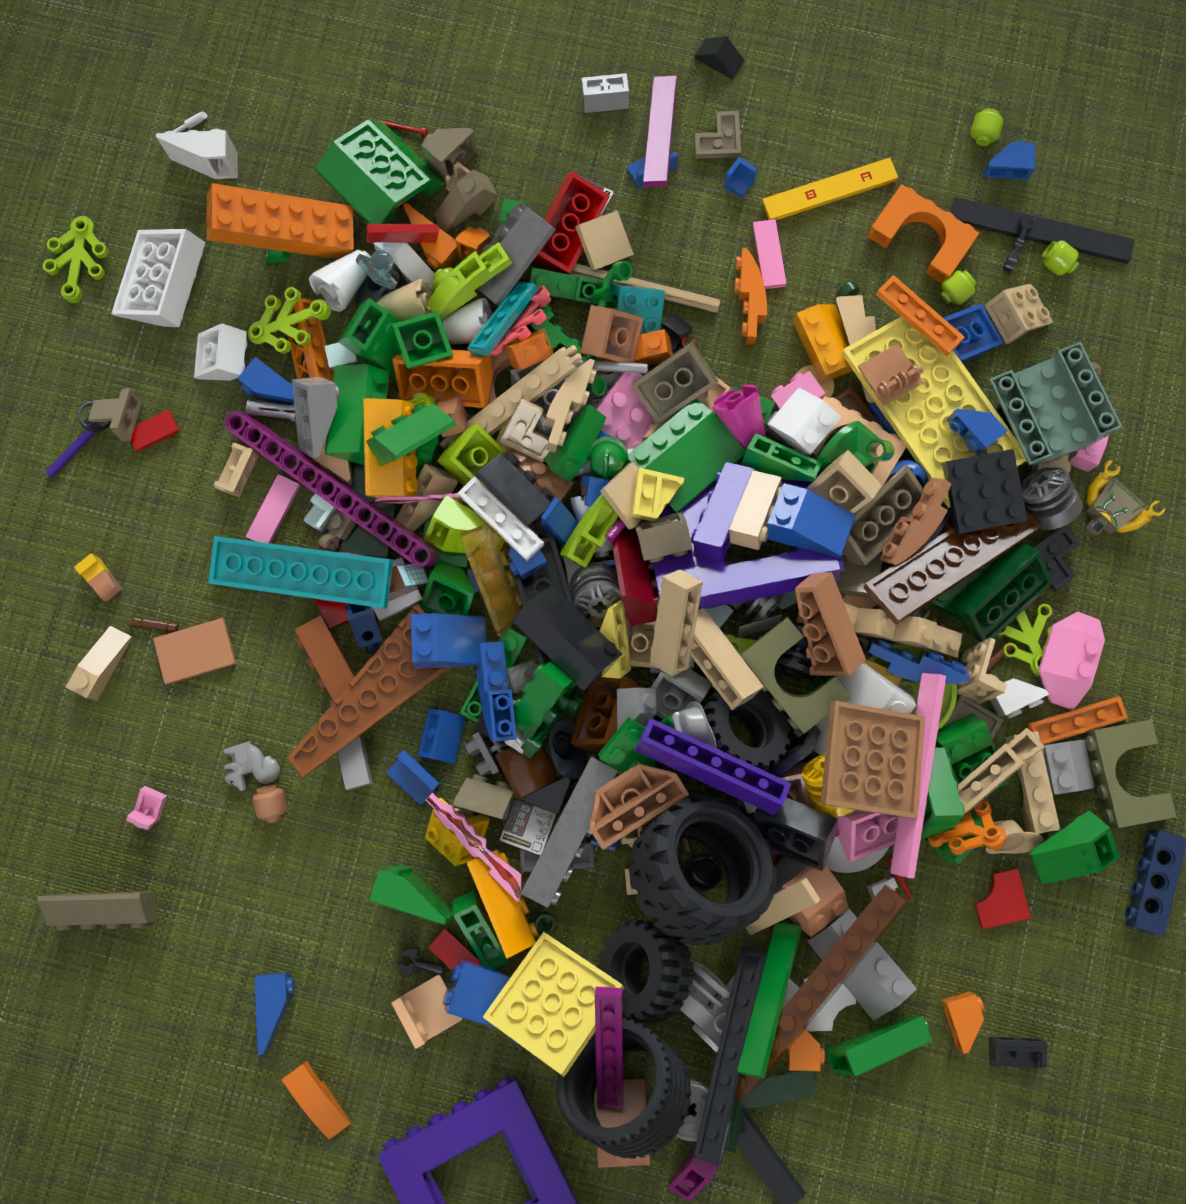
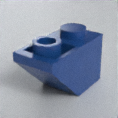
[947,409,1008,455]

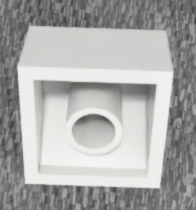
[194,323,247,381]
[767,388,841,455]

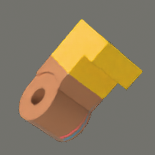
[74,553,122,602]

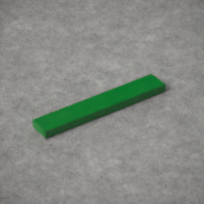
[737,922,802,1079]

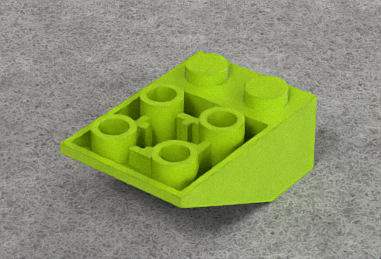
[424,496,505,556]

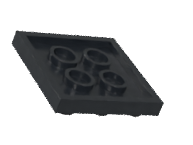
[942,449,1027,534]

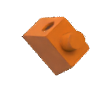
[503,328,553,370]

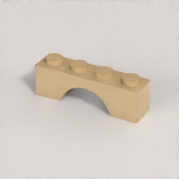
[1005,731,1060,834]

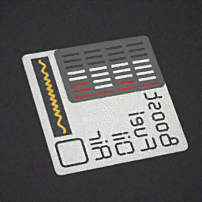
[500,800,556,855]

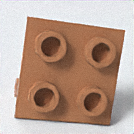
[858,344,924,405]

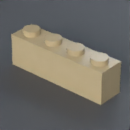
[650,570,703,677]
[691,608,763,710]

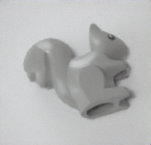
[223,741,280,791]

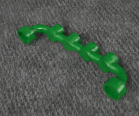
[582,261,632,396]

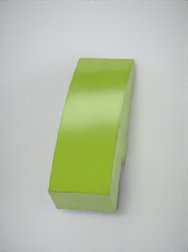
[559,494,618,568]

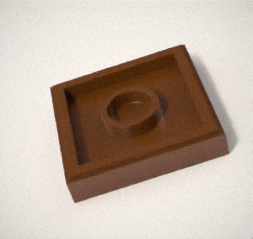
[495,747,558,800]

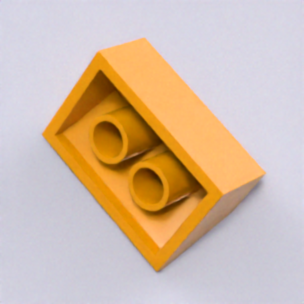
[793,304,853,384]

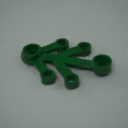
[521,691,585,760]

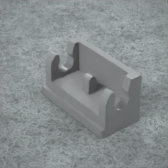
[582,73,629,113]

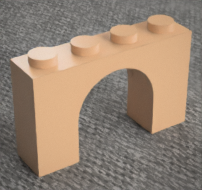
[792,396,906,487]

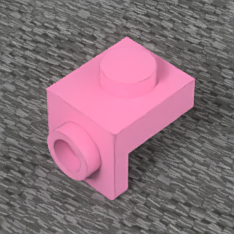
[126,786,167,830]

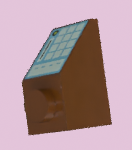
[388,563,429,601]

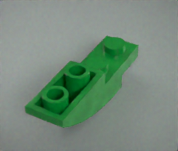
[528,268,624,308]
[522,300,584,357]
[460,626,528,723]

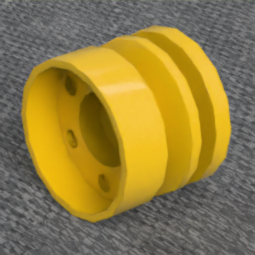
[802,754,855,817]

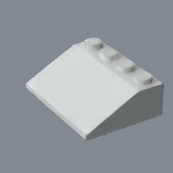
[111,229,206,327]
[794,663,916,756]

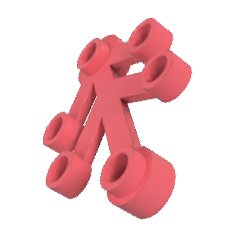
[490,286,551,356]

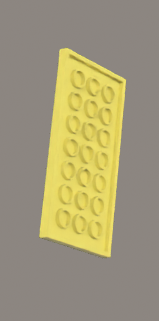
[841,317,1027,508]

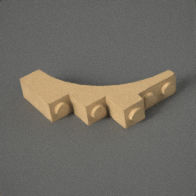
[797,603,962,658]

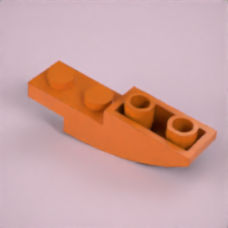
[734,248,767,345]

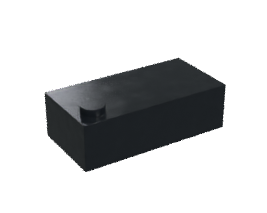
[513,585,622,691]

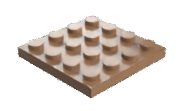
[821,700,925,819]

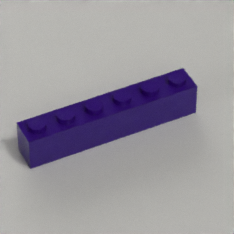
[634,718,791,815]

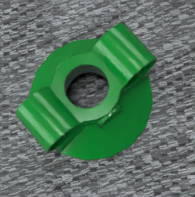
[817,421,895,476]

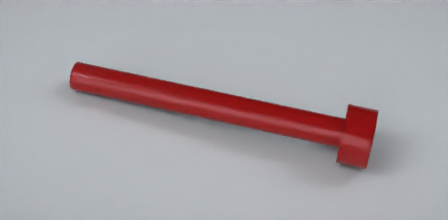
[381,121,428,137]

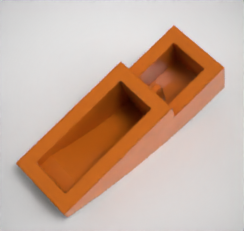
[281,1061,351,1140]

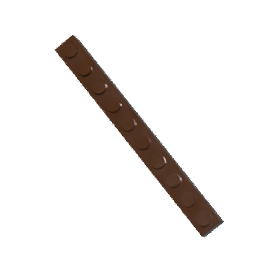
[736,884,909,1102]

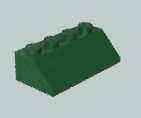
[950,542,1053,642]

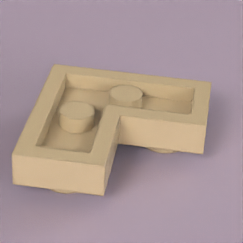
[500,398,549,463]

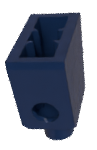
[345,603,382,654]

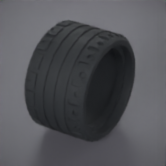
[556,1018,691,1159]

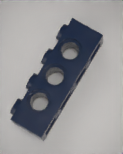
[1125,830,1186,936]

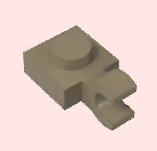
[318,509,356,552]

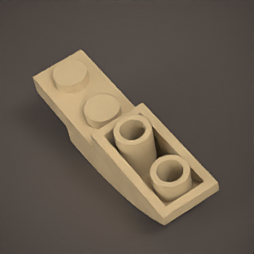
[544,359,597,452]

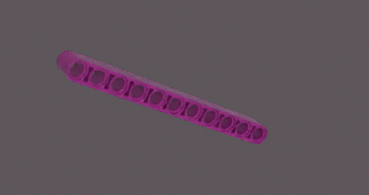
[225,412,438,566]

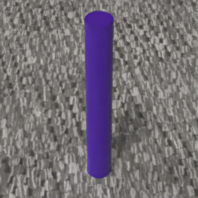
[45,422,101,478]

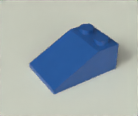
[944,303,1004,364]
[767,483,856,558]
[411,613,486,669]

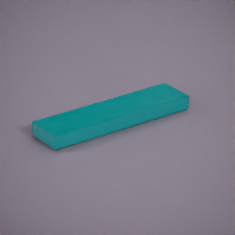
[468,282,539,356]

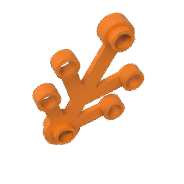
[927,800,1007,855]

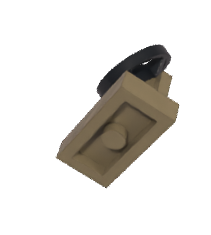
[78,388,142,441]

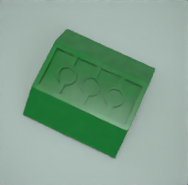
[315,119,446,224]

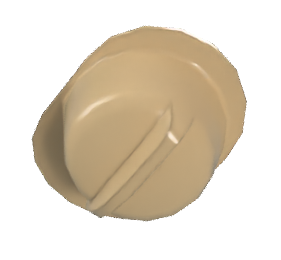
[986,820,1044,854]

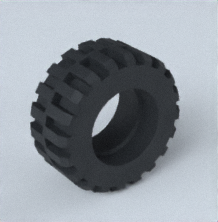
[700,689,791,772]
[597,920,694,1022]

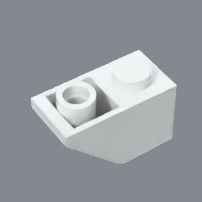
[990,678,1049,719]

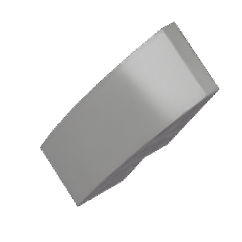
[338,735,373,791]

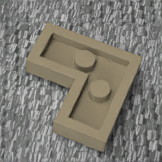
[694,111,741,159]

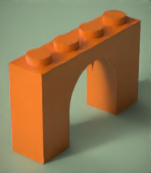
[867,184,979,283]

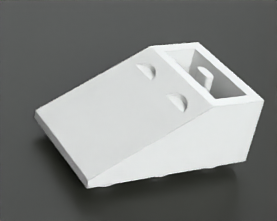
[156,129,238,179]

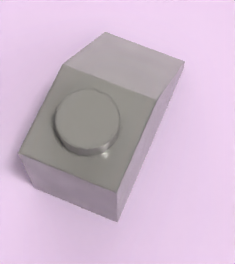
[617,688,656,730]

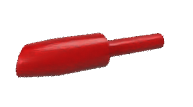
[886,856,913,900]

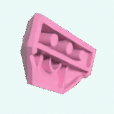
[1038,612,1105,710]

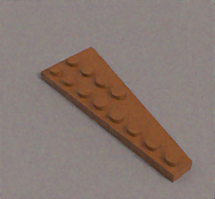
[287,604,452,779]

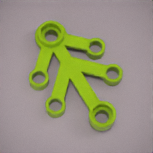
[43,216,109,303]
[248,287,331,354]
[996,604,1052,676]

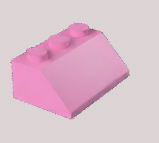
[835,810,899,862]

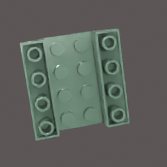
[989,341,1122,466]

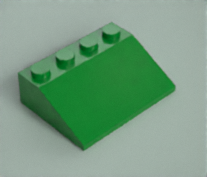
[628,398,746,513]
[369,864,455,925]

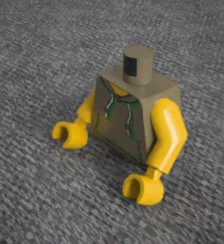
[1085,460,1165,536]

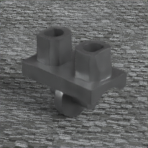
[465,732,508,776]

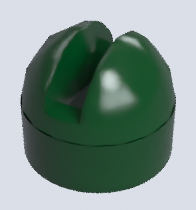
[534,912,555,934]

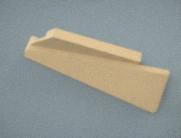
[836,295,876,403]
[958,728,1045,813]

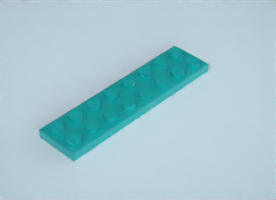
[208,536,394,608]

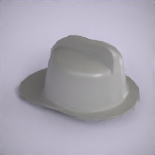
[672,701,716,748]

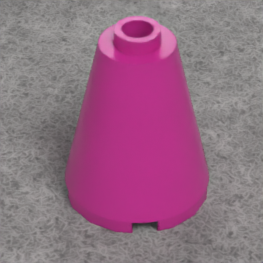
[712,384,766,451]

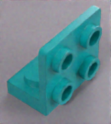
[612,285,665,335]

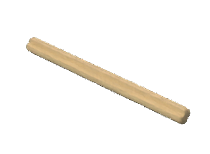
[570,264,720,313]

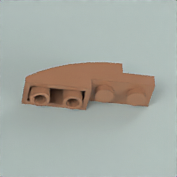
[880,478,951,565]

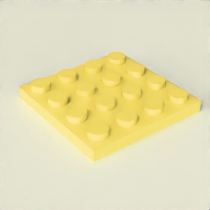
[483,932,625,1077]

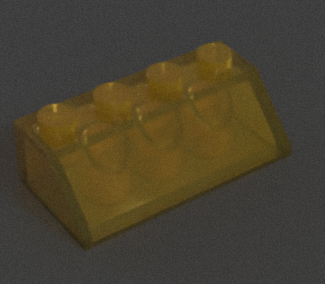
[460,523,523,636]

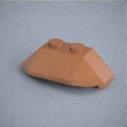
[589,763,689,850]

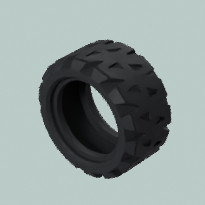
[629,795,777,946]

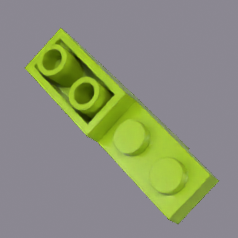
[427,242,512,320]

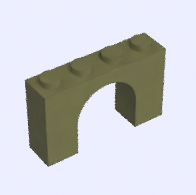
[740,616,852,733]
[1085,719,1177,828]

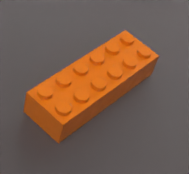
[207,183,354,259]

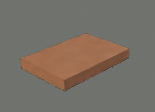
[153,618,237,685]

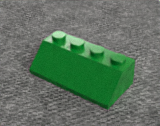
[325,364,390,466]

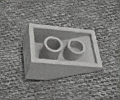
[292,377,339,458]

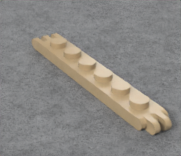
[440,345,582,451]

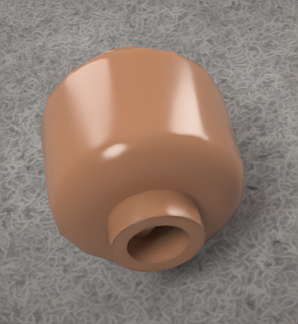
[252,785,288,823]

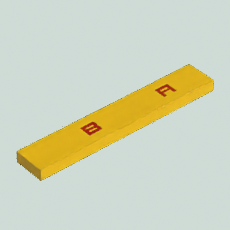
[762,158,898,220]

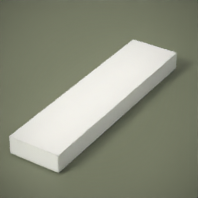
[457,476,544,561]

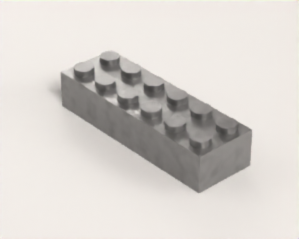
[521,757,618,908]

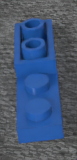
[868,638,970,684]
[476,642,517,742]

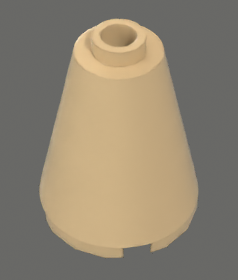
[376,279,433,322]

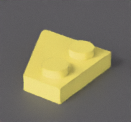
[631,468,684,522]

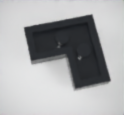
[1034,525,1080,592]

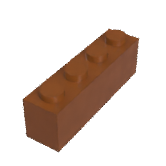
[295,615,356,706]

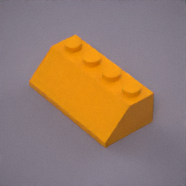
[363,398,418,498]
[467,850,539,958]

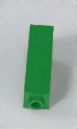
[824,1015,932,1077]

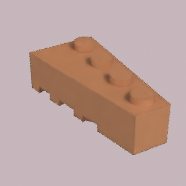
[795,572,866,676]

